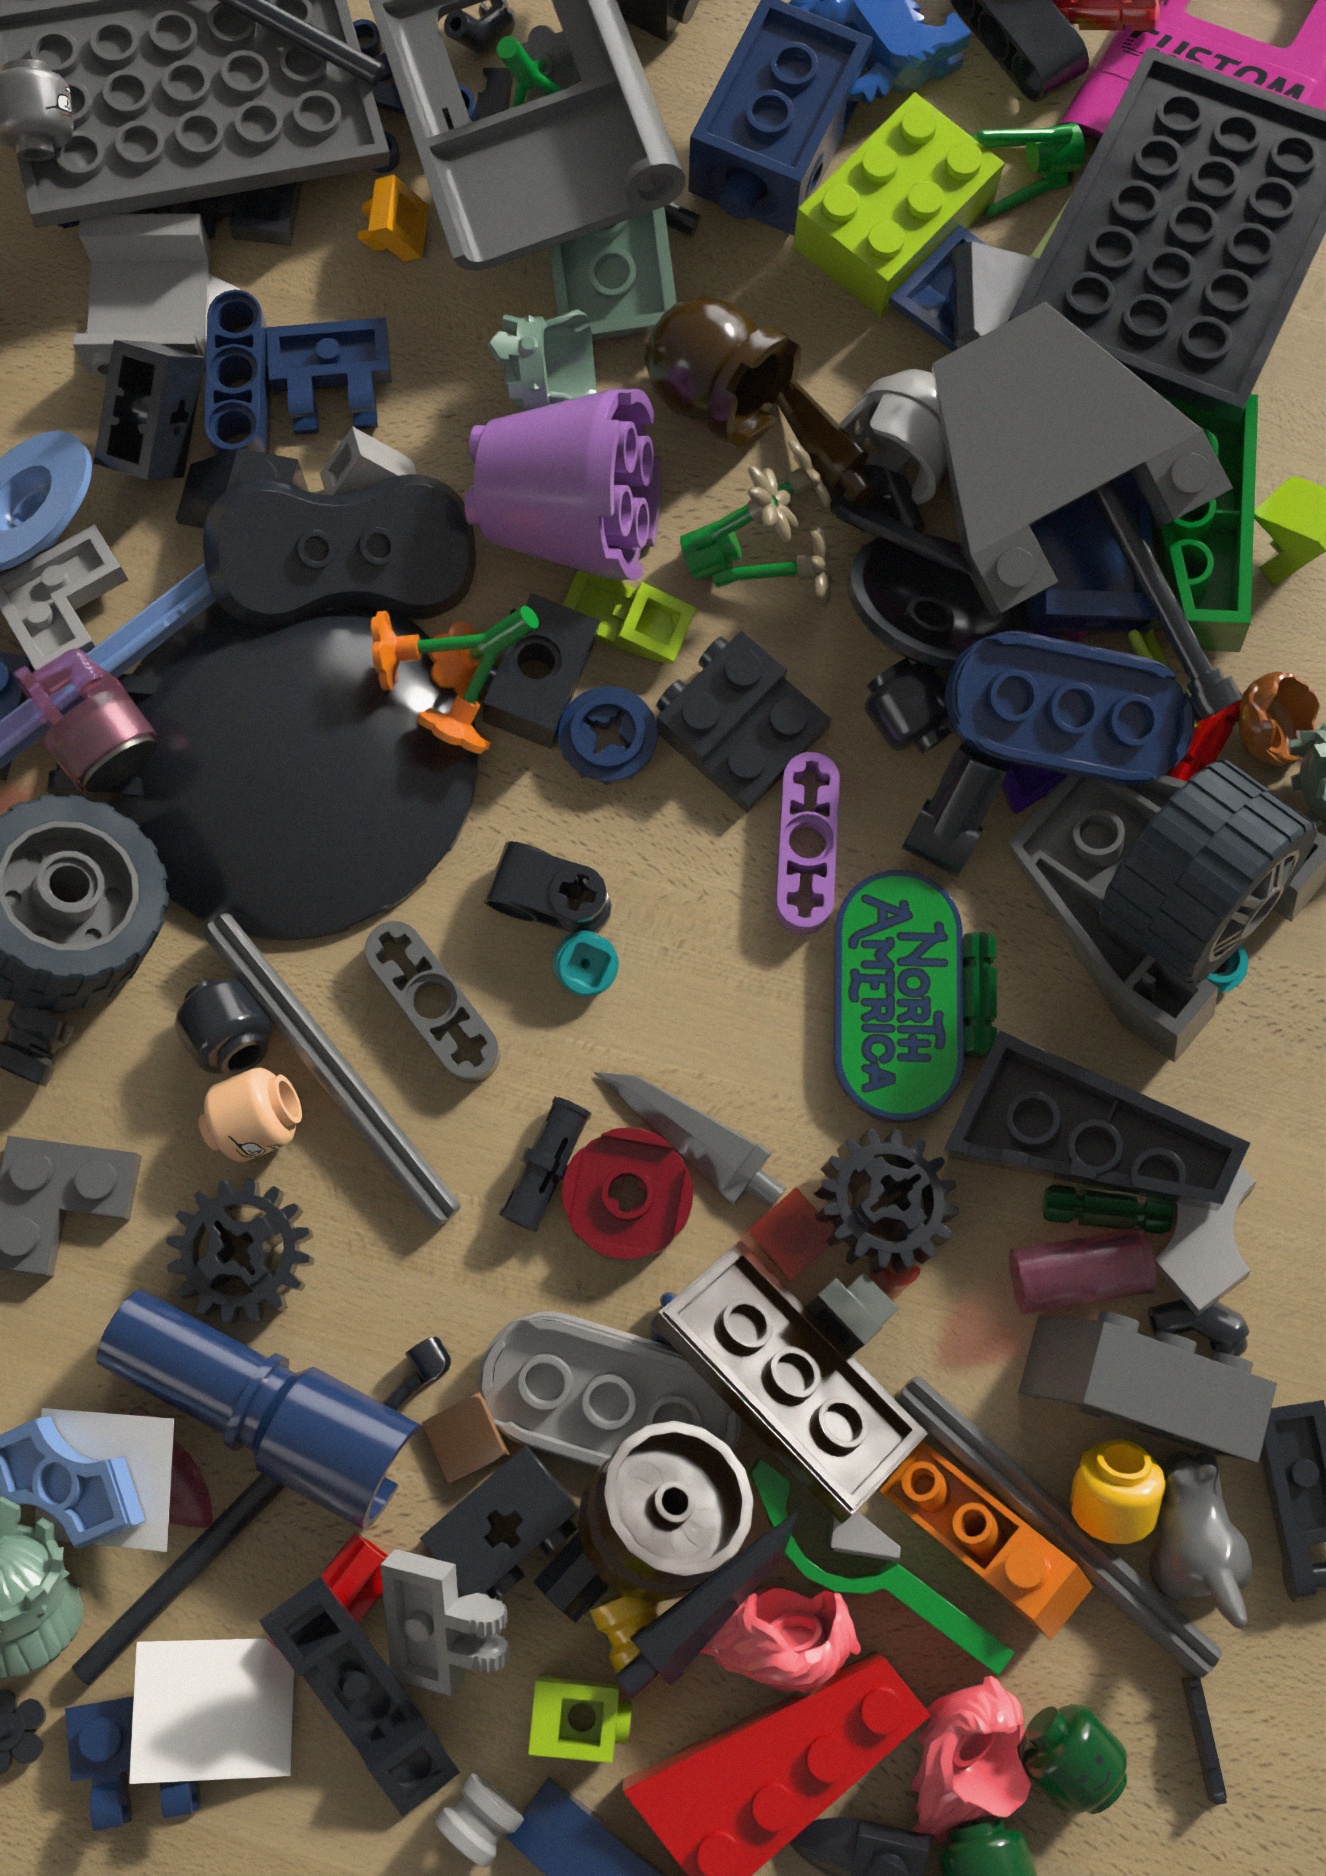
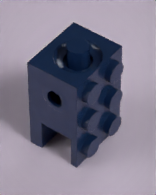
[688,0,873,235]

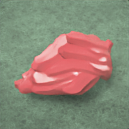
[699,1584,861,1693]
[910,1675,1032,1843]

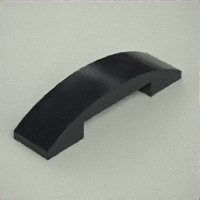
[259,1576,460,1817]

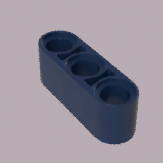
[204,289,271,455]

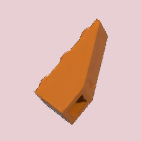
[879,1440,1093,1641]

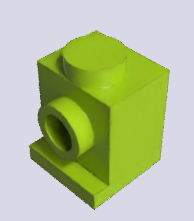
[528,1674,632,1763]

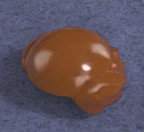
[1238,671,1320,767]

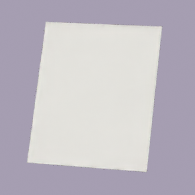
[35,1408,174,1552]
[129,1639,294,1784]

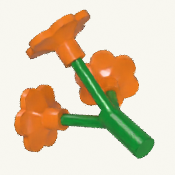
[371,606,539,754]

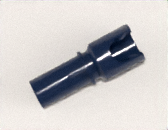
[96,1289,423,1530]

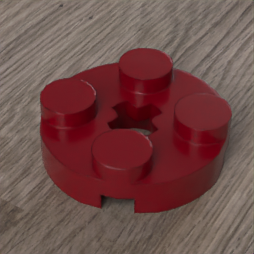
[562,1127,693,1261]

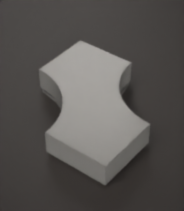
[1153,1165,1256,1317]

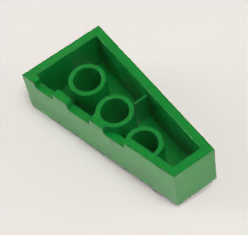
[1151,392,1259,652]

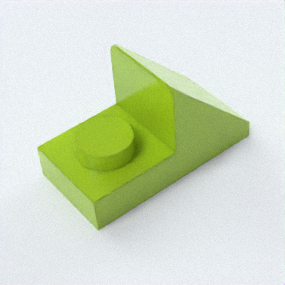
[1254,476,1326,585]

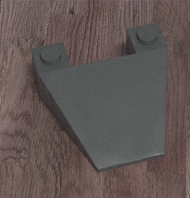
[931,301,1233,618]
[1009,775,1326,1063]

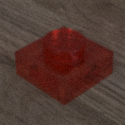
[746,1187,835,1282]

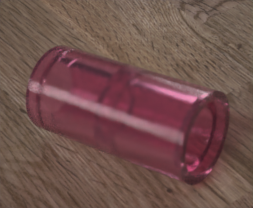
[1009,1228,1157,1315]

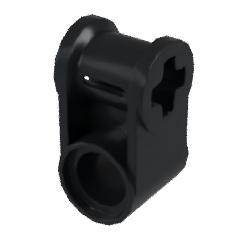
[484,841,612,933]

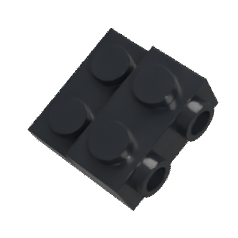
[656,631,832,813]

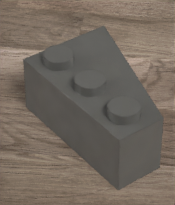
[1018,1311,1277,1463]

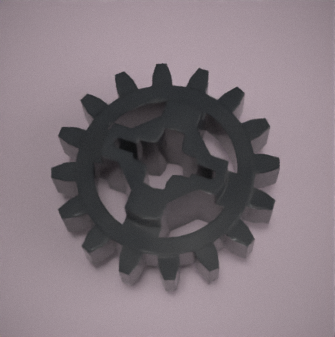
[813,1129,959,1274]
[166,1178,314,1324]

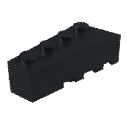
[944,1030,1251,1211]

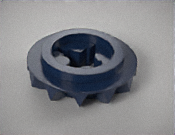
[558,686,658,785]

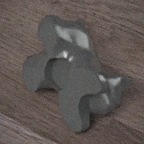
[1149,1451,1253,1628]

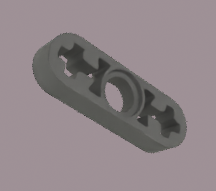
[365,921,500,1083]

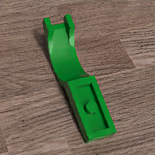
[748,1459,1015,1676]

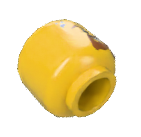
[1069,1439,1165,1545]

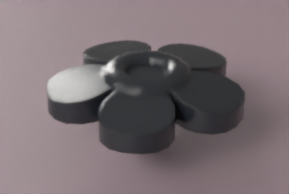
[0,1690,46,1775]

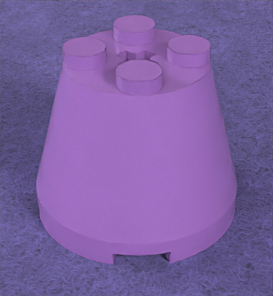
[465,389,662,580]

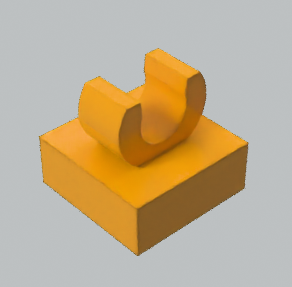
[357,174,429,262]

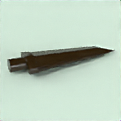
[776,381,876,506]

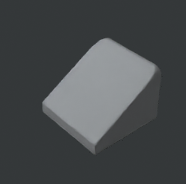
[825,1511,901,1561]

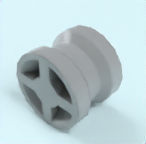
[434,1773,524,1868]

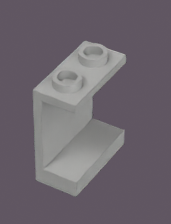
[73,214,211,378]

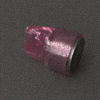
[13,649,158,793]

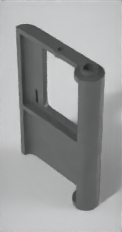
[369,0,685,271]

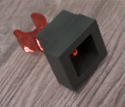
[806,1266,921,1355]

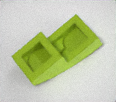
[562,570,697,665]

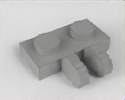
[380,1549,510,1696]

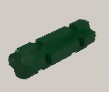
[962,932,997,1058]
[1042,1185,1174,1234]

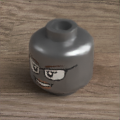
[0,59,74,161]

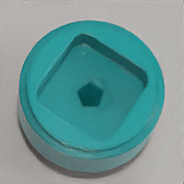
[552,931,619,997]

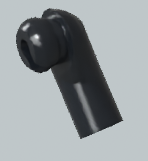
[444,0,516,53]

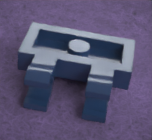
[266,317,392,434]
[65,1696,201,1831]

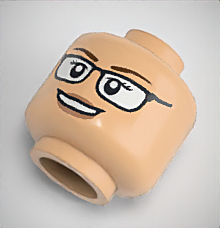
[199,1067,302,1163]

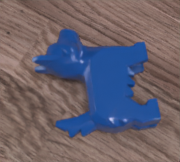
[788,0,971,104]

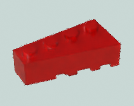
[623,1651,931,1876]

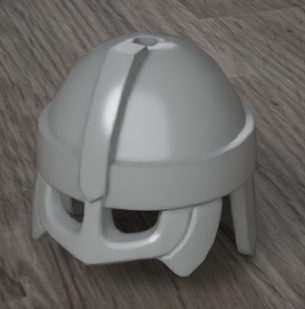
[839,369,947,505]

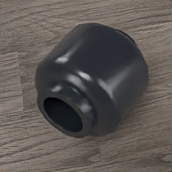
[865,658,952,754]
[174,980,272,1076]

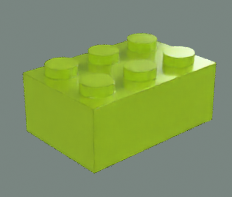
[793,92,1005,318]

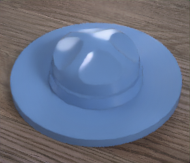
[0,431,92,571]

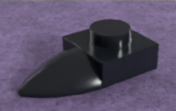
[789,1817,930,1876]

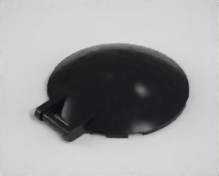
[46,601,479,940]

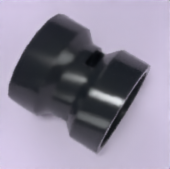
[0,1003,75,1087]

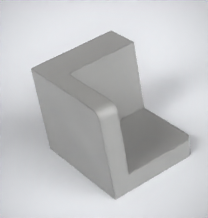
[320,426,418,495]

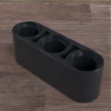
[950,0,1089,102]

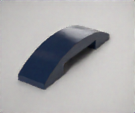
[506,1776,669,1876]

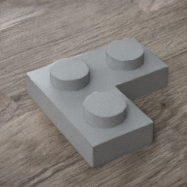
[0,524,128,684]

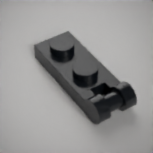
[1260,1400,1326,1603]

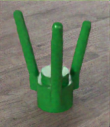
[970,123,1085,218]

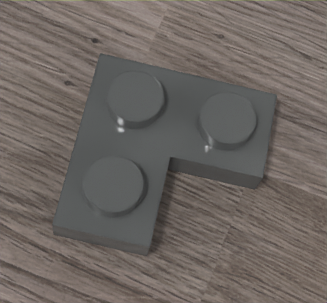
[0,1136,142,1277]

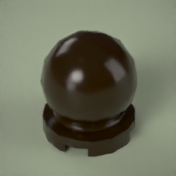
[645,295,801,448]

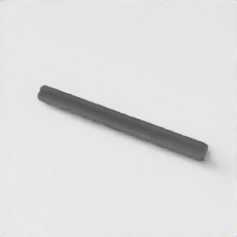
[202,913,461,1227]
[895,1376,1222,1678]

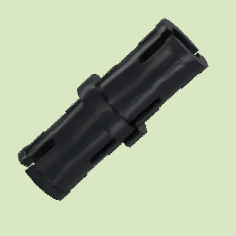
[499,1096,592,1232]

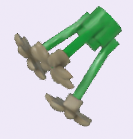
[680,439,832,607]

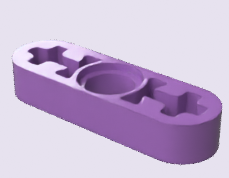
[775,752,840,935]

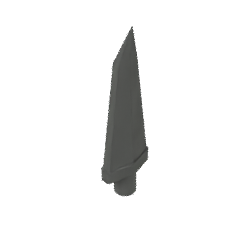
[594,1072,787,1209]

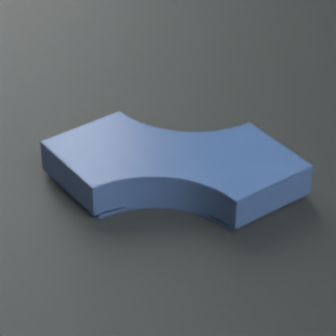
[0,1416,146,1549]

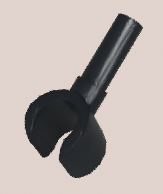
[382,1337,451,1411]

